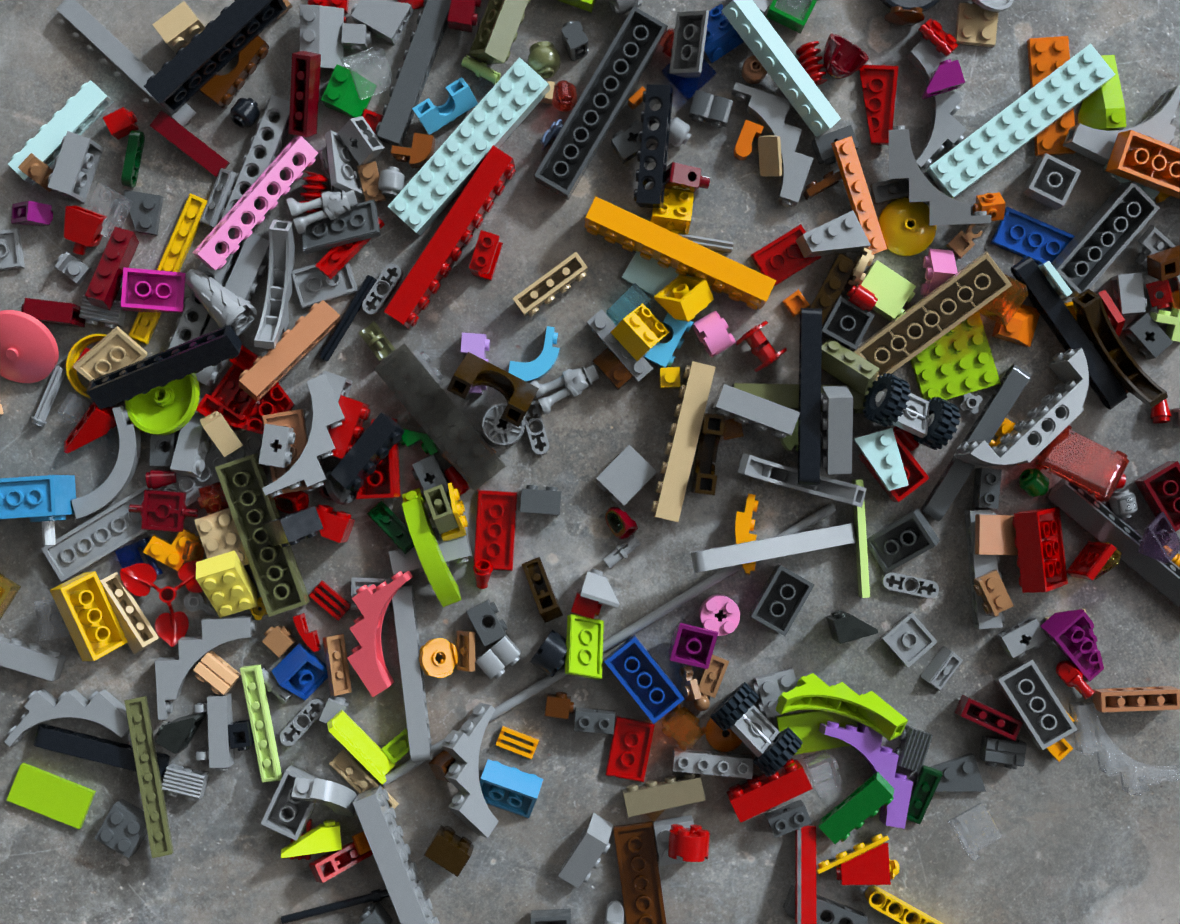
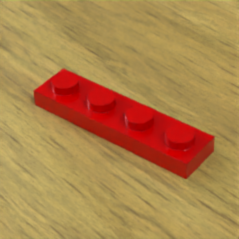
[315,218,385,280]

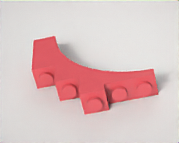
[347,571,413,697]

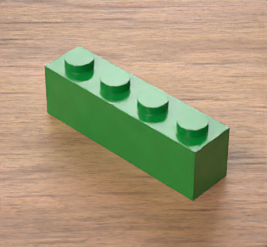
[818,771,894,844]

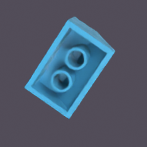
[480,759,543,818]

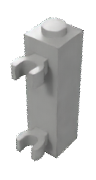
[195,693,234,771]

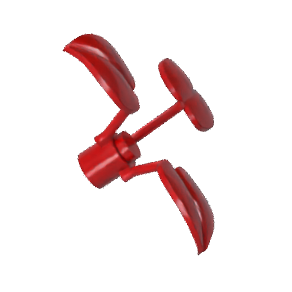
[120,560,203,647]

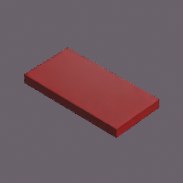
[473,490,517,571]

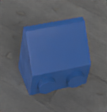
[272,643,328,700]

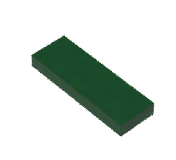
[367,501,414,554]
[906,765,943,824]

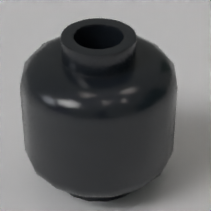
[230,98,260,128]

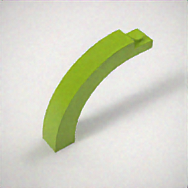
[402,487,461,607]

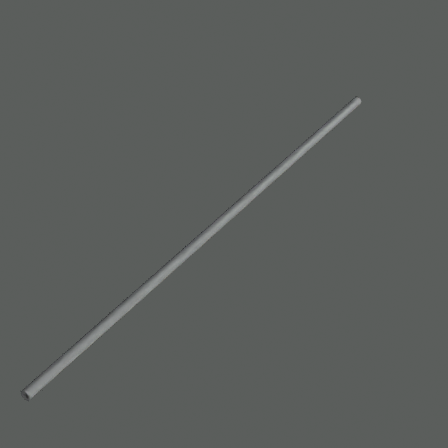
[383,503,836,786]

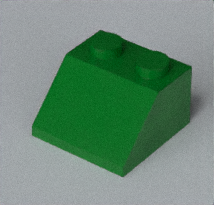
[321,64,376,118]

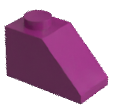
[922,59,965,99]
[11,201,53,226]

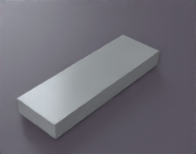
[200,168,237,228]

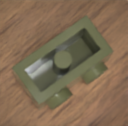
[423,484,458,534]

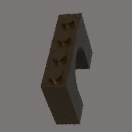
[447,352,539,427]
[691,413,726,496]

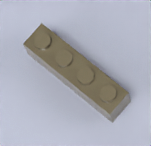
[623,773,706,817]

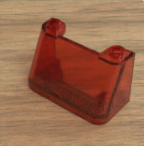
[1032,425,1129,504]

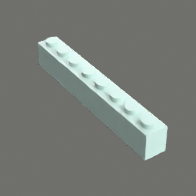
[721,0,841,138]

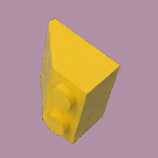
[654,275,714,322]

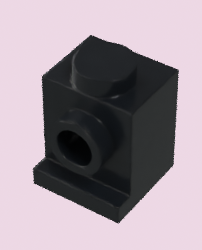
[228,720,254,751]

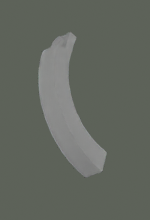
[71,406,141,519]

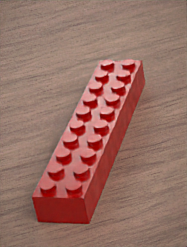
[384,145,516,329]

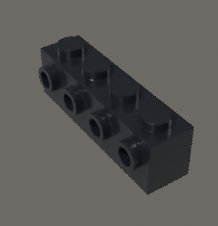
[330,413,405,492]

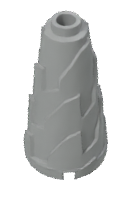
[185,269,257,336]

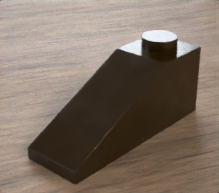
[522,557,563,623]

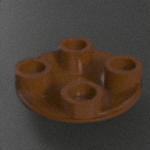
[885,6,925,26]

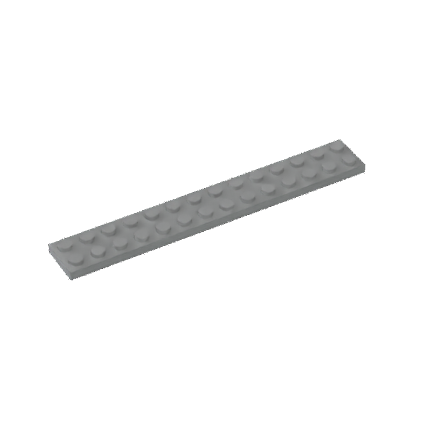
[41,428,263,582]

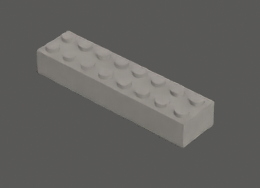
[353,784,440,924]

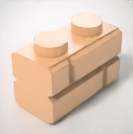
[193,651,241,695]

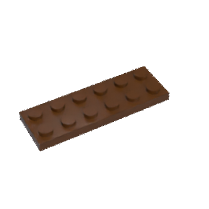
[613,821,666,924]

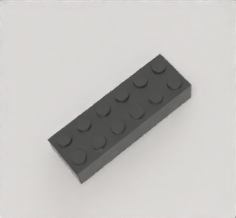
[1051,181,1160,297]

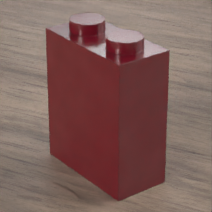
[21,298,86,328]

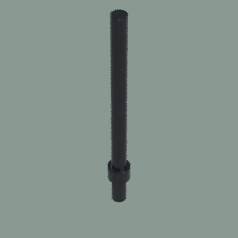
[281,889,390,924]

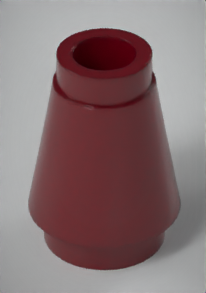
[146,470,177,489]

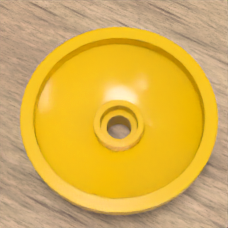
[878,198,936,256]

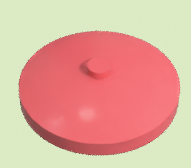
[0,310,59,383]

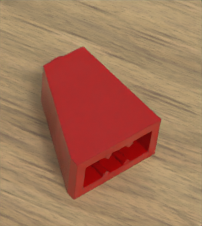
[836,842,891,885]

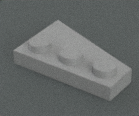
[325,130,364,197]

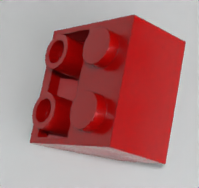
[315,504,355,543]

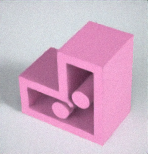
[920,249,958,298]

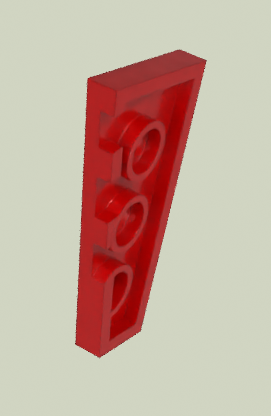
[859,65,899,146]

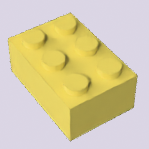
[196,550,258,618]

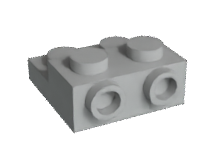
[753,668,797,718]

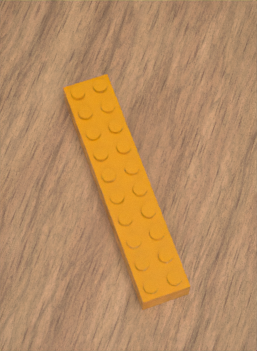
[584,196,776,310]

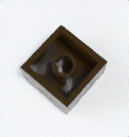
[424,825,474,877]

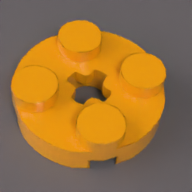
[419,638,458,678]

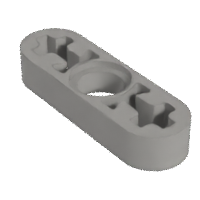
[362,264,403,315]
[523,400,549,455]
[881,572,939,598]
[280,698,326,746]

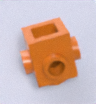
[973,192,1006,221]

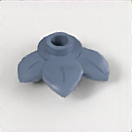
[540,119,563,151]

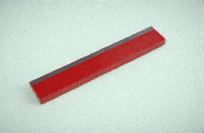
[795,826,817,924]

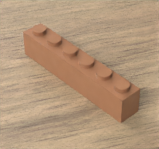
[239,300,340,402]

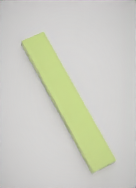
[852,479,870,598]
[240,664,282,783]

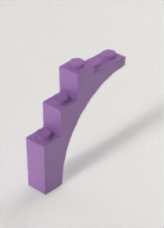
[819,721,913,829]

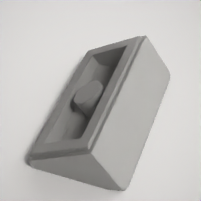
[921,646,963,691]

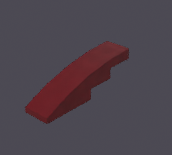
[149,110,230,177]

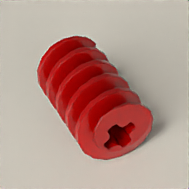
[796,41,828,86]
[299,171,328,214]

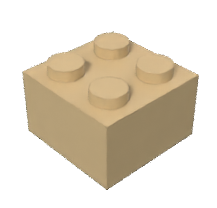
[152,1,205,53]

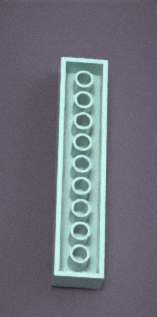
[926,43,1115,199]
[387,57,551,236]

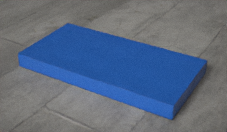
[990,207,1075,265]

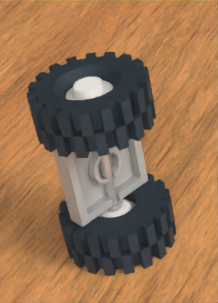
[863,373,960,450]
[710,682,803,777]

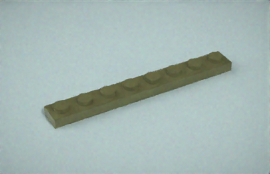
[124,696,174,858]

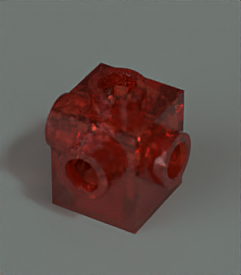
[197,482,229,515]

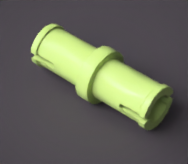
[461,55,501,85]

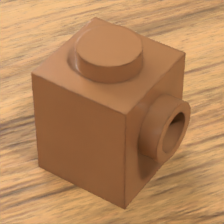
[262,625,296,657]

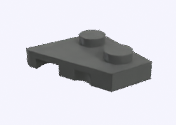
[124,190,164,235]

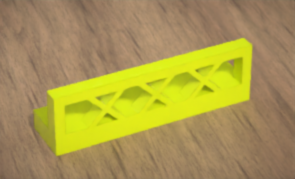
[327,710,395,784]

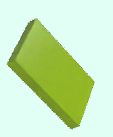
[565,614,604,680]

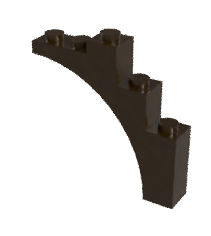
[1072,289,1168,408]

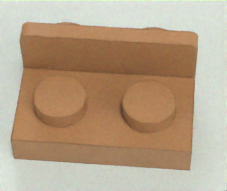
[973,570,1014,617]

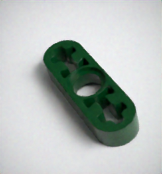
[121,130,145,188]

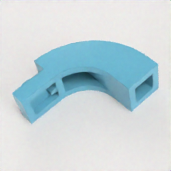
[508,326,560,382]

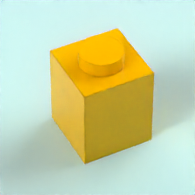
[659,367,681,389]

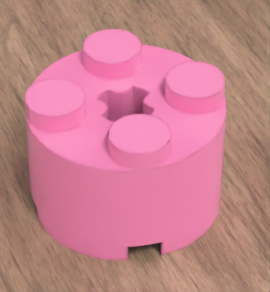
[692,310,736,357]
[699,594,740,636]

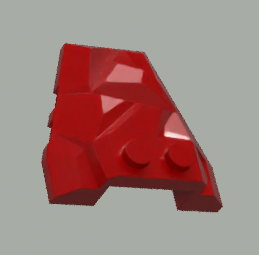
[196,345,295,435]

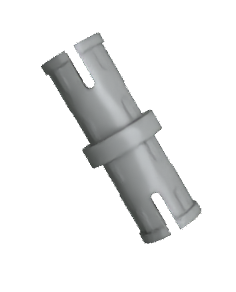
[603,535,641,569]
[262,668,292,704]

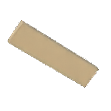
[329,749,399,809]

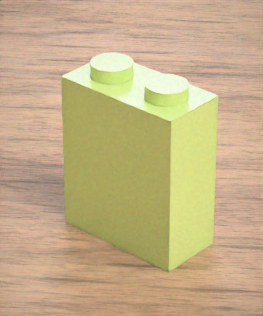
[860,260,916,321]

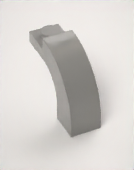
[291,777,357,817]

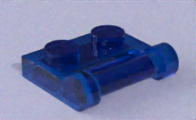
[115,537,163,576]

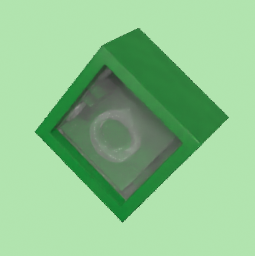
[766,0,817,34]

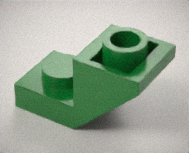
[400,429,440,455]

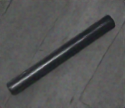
[319,275,377,361]

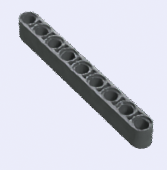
[921,364,1031,521]

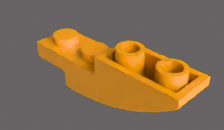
[735,493,759,575]

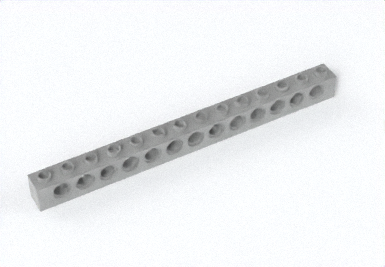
[168,95,290,349]

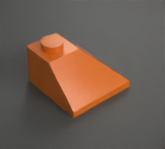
[992,299,1040,347]

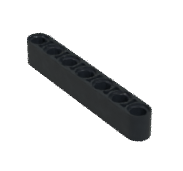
[34,724,171,777]

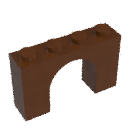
[199,36,270,108]

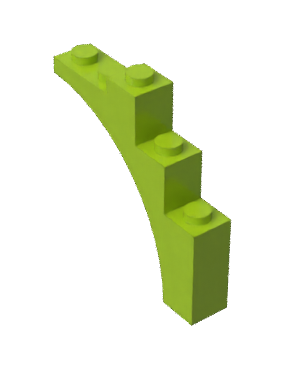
[775,673,908,741]

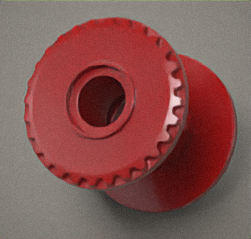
[735,321,787,372]

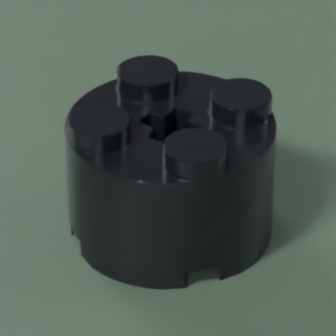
[530,630,567,677]

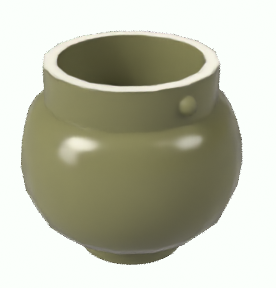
[528,41,561,79]

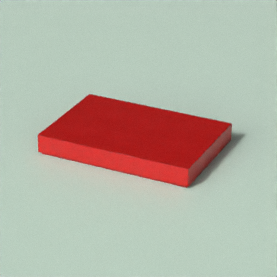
[751,224,821,286]
[1067,541,1117,581]
[605,716,655,782]

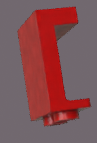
[469,230,503,281]

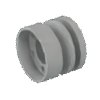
[482,404,525,446]

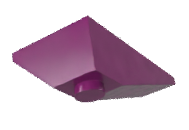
[1040,609,1104,682]

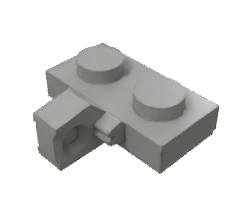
[1136,225,1175,268]

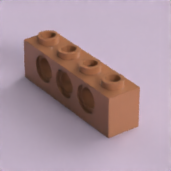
[1092,686,1180,712]

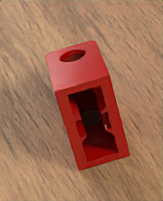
[64,205,110,255]

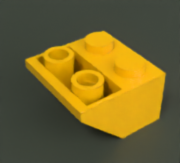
[610,303,669,361]

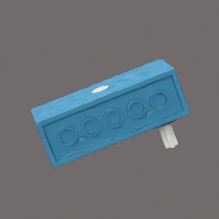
[0,475,76,545]

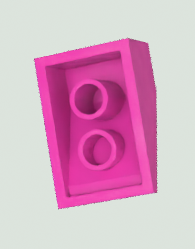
[121,267,186,312]

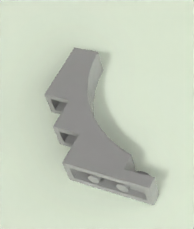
[731,82,813,207]
[889,126,991,226]
[155,614,257,720]

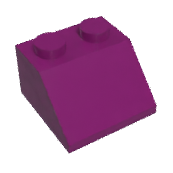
[668,623,718,669]

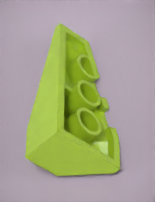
[1078,55,1126,131]

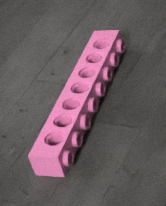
[192,136,318,270]

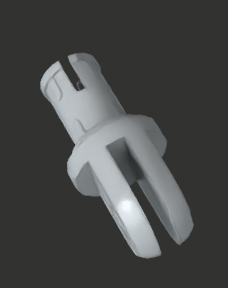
[604,901,624,924]

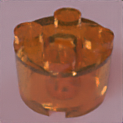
[662,704,707,751]

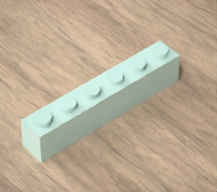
[8,80,114,185]

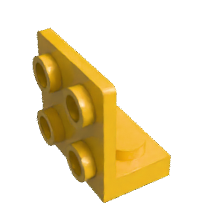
[651,188,694,235]
[441,482,468,542]

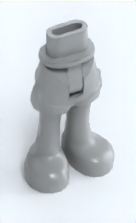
[286,190,358,234]
[530,365,600,415]

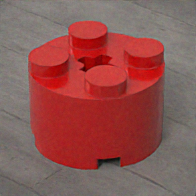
[668,824,710,862]

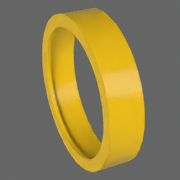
[66,334,106,398]

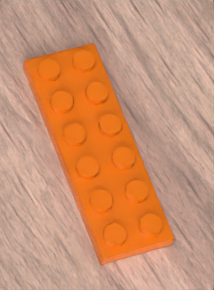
[1027,36,1076,156]

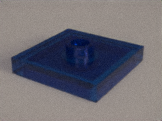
[661,58,717,101]

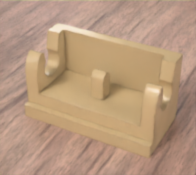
[200,411,243,457]

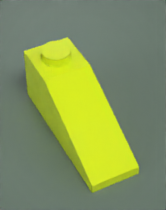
[281,820,342,858]

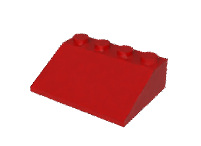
[1012,507,1068,593]

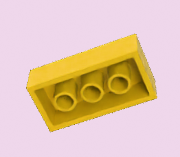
[50,571,127,661]

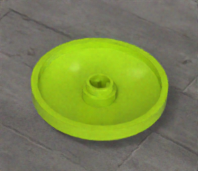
[125,373,200,435]

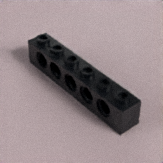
[634,84,673,208]

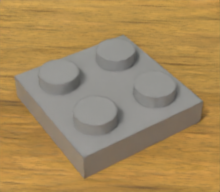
[881,612,937,668]

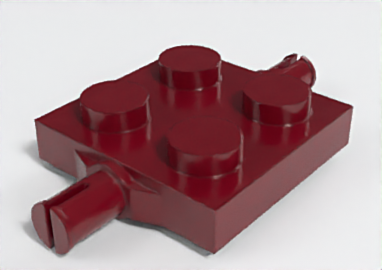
[129,490,198,532]

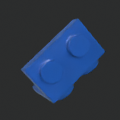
[704,4,744,63]

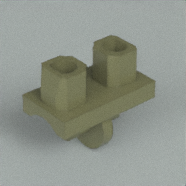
[359,321,396,362]

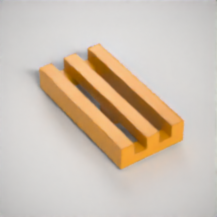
[496,726,539,759]

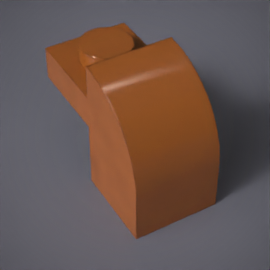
[391,133,435,168]

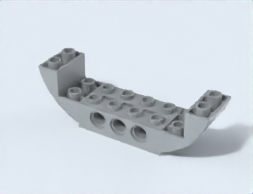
[953,348,1089,467]

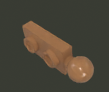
[694,654,729,711]

